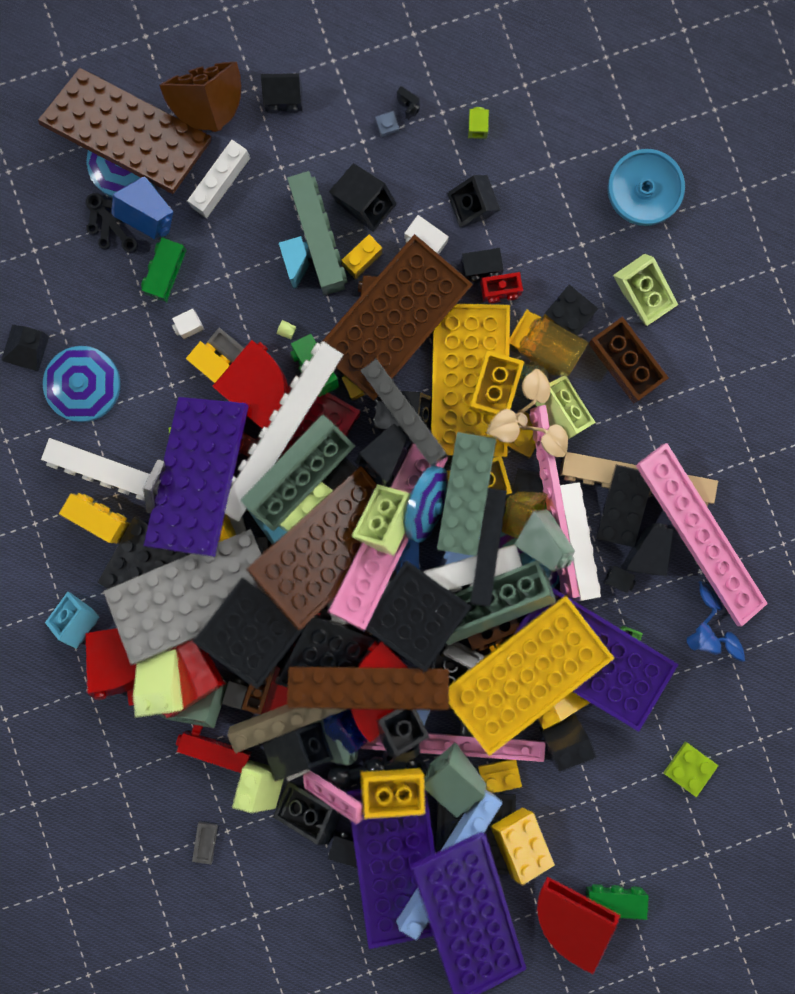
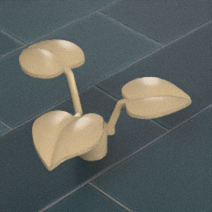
[486,369,568,457]

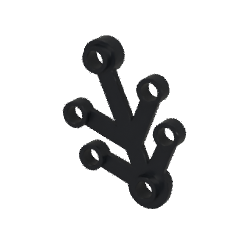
[86,193,138,254]

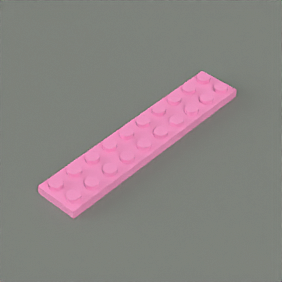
[328,441,448,630]
[635,443,768,626]

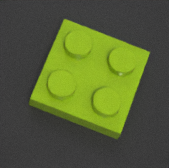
[663,742,719,797]

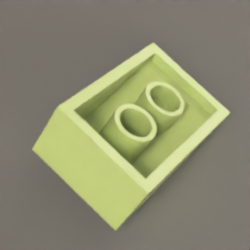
[613,254,678,326]
[134,650,183,717]

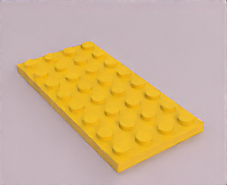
[431,304,510,457]
[449,595,614,756]

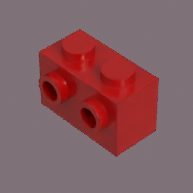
[480,272,523,304]

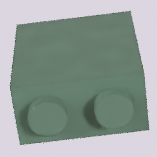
[514,510,575,571]
[424,743,486,817]

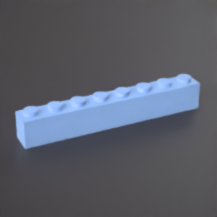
[396,789,502,940]

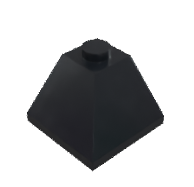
[1,325,49,372]

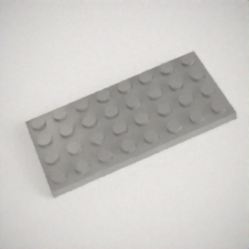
[103,529,267,665]

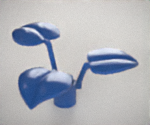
[686,581,746,662]

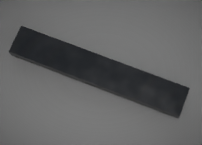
[470,488,507,607]

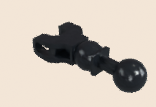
[327,744,427,790]

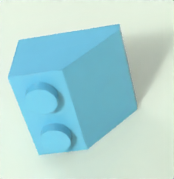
[279,236,311,289]
[45,592,99,649]

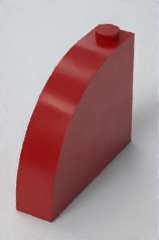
[212,340,289,429]
[86,628,137,700]
[162,639,225,718]
[352,641,410,743]
[537,877,620,974]

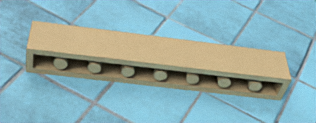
[559,452,718,506]

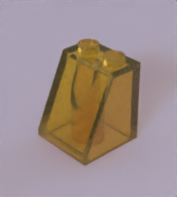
[518,318,589,376]

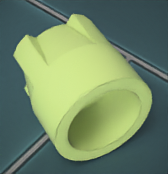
[277,320,296,339]

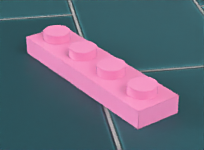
[303,771,363,824]

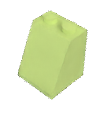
[232,760,284,813]

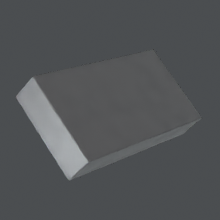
[207,327,244,363]
[441,642,484,670]
[192,821,218,865]

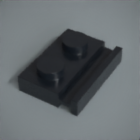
[511,468,546,504]

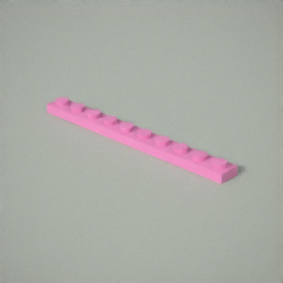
[529,405,580,598]
[351,727,545,762]

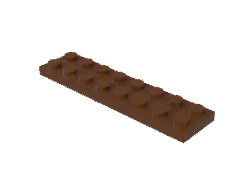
[287,667,449,710]

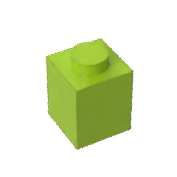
[468,107,489,139]

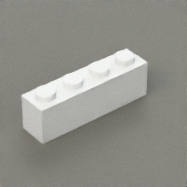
[187,140,250,218]

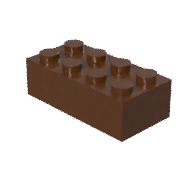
[588,316,669,404]

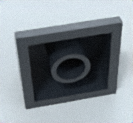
[261,73,303,114]
[447,175,500,228]
[377,710,429,757]

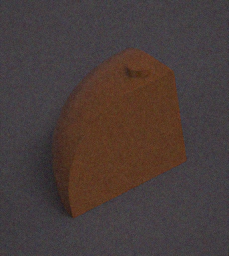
[159,62,241,132]

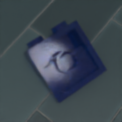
[323,709,368,755]

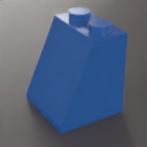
[111,176,173,239]

